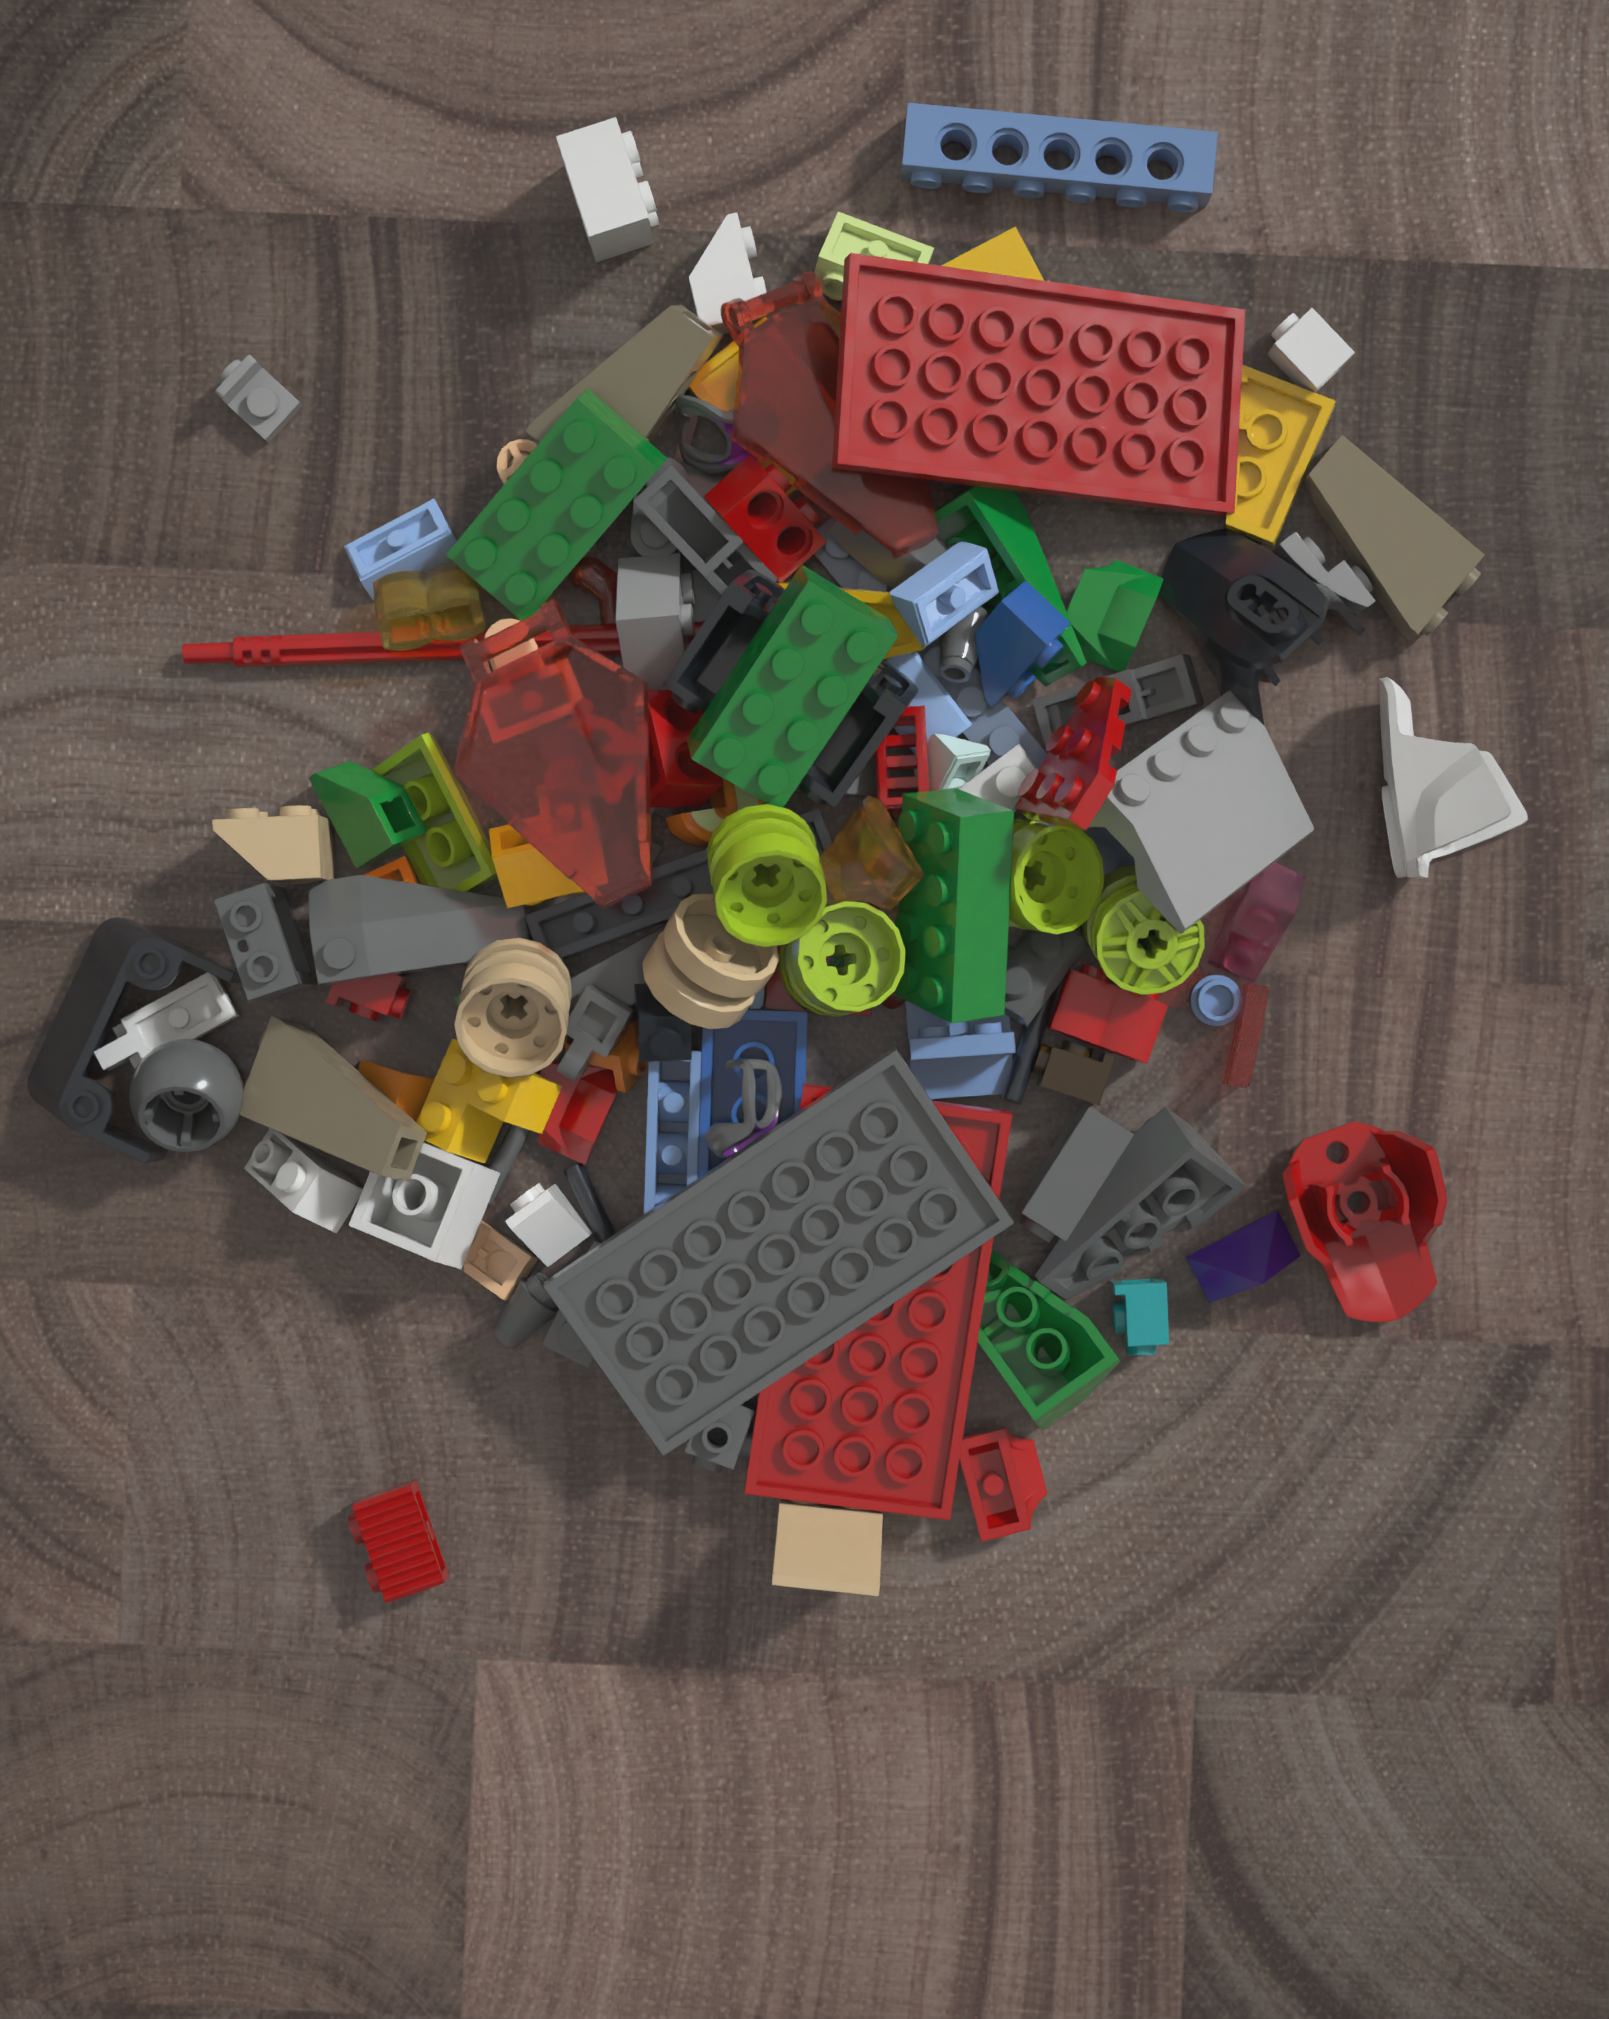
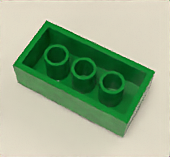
[446,388,667,624]
[686,564,898,808]
[895,788,1014,1023]

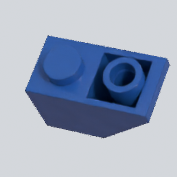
[974,581,1071,708]

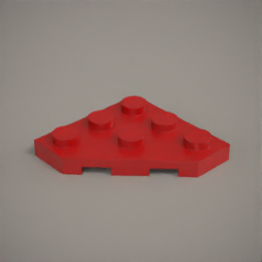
[1014,677,1131,831]

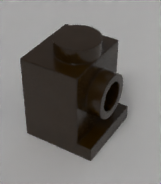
[1032,1040,1115,1105]

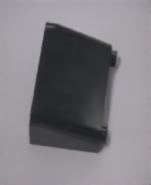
[663,570,918,808]

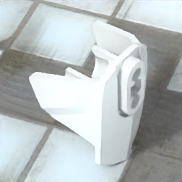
[1379,677,1528,879]

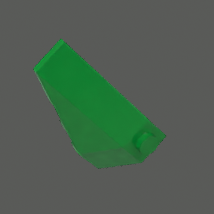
[923,485,1087,687]
[978,1250,1120,1431]

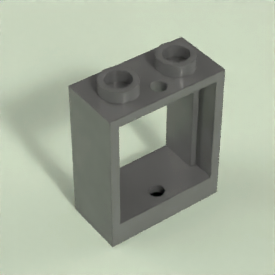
[214,883,318,1001]
[1014,1103,1134,1243]

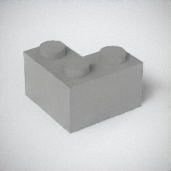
[616,553,695,704]

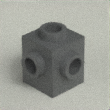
[684,1401,755,1473]

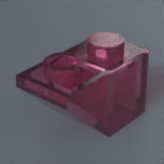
[1207,862,1306,983]

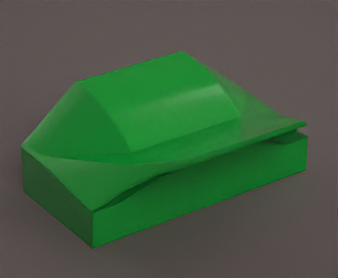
[1066,560,1164,673]

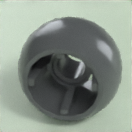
[129,1039,243,1152]

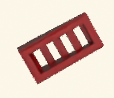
[875,706,930,818]

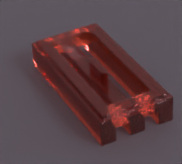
[1222,983,1270,1089]

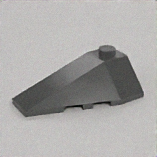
[309,875,530,986]

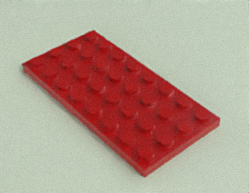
[832,253,1246,517]
[744,1083,1012,1520]

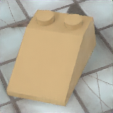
[772,1499,883,1596]

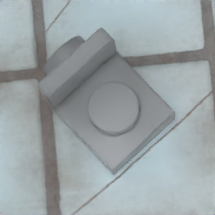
[215,355,303,443]

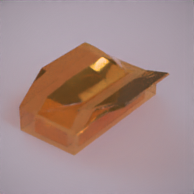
[819,796,925,911]

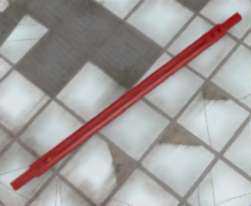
[182,621,705,668]

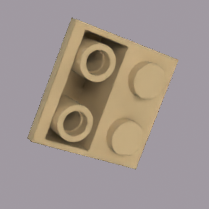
[212,806,337,885]

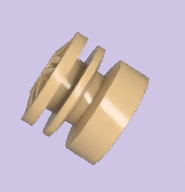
[454,938,572,1077]

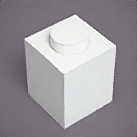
[1267,308,1355,393]

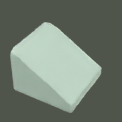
[914,734,991,791]

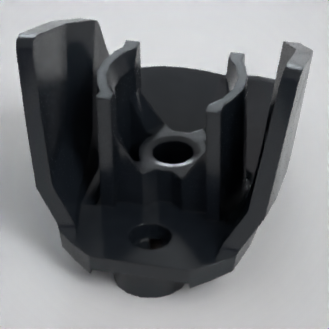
[1159,528,1366,725]

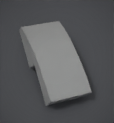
[1272,532,1375,614]

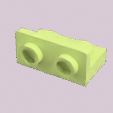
[811,212,934,301]

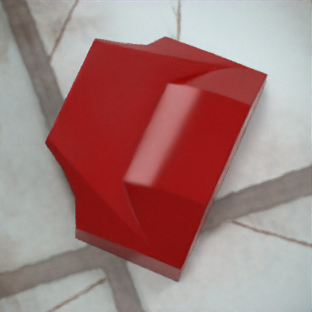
[538,1060,619,1165]
[959,1427,1048,1542]

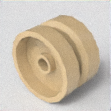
[642,894,779,1029]

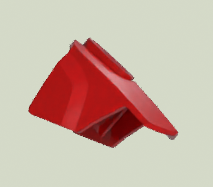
[1282,1121,1448,1322]

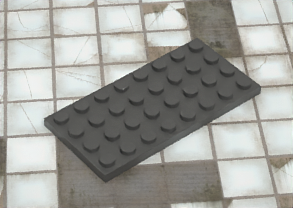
[543,1047,1014,1456]

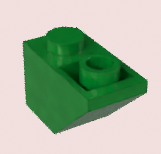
[308,761,428,869]

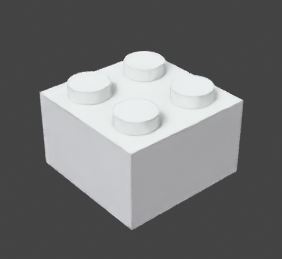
[556,117,659,262]
[349,1142,500,1269]

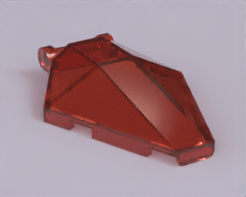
[720,271,939,559]
[453,599,652,909]

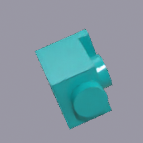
[1109,1278,1169,1355]

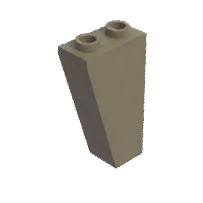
[525,305,723,444]
[1301,435,1485,641]
[240,1016,427,1181]

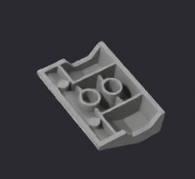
[1089,690,1314,934]

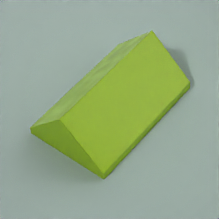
[371,732,499,893]

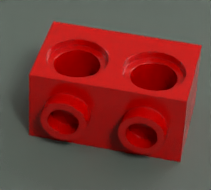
[704,454,827,583]
[623,690,723,808]

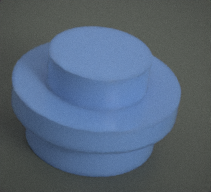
[1190,975,1242,1026]

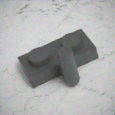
[1005,930,1086,1026]

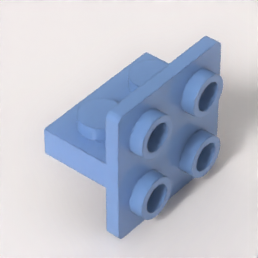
[905,1001,1015,1099]

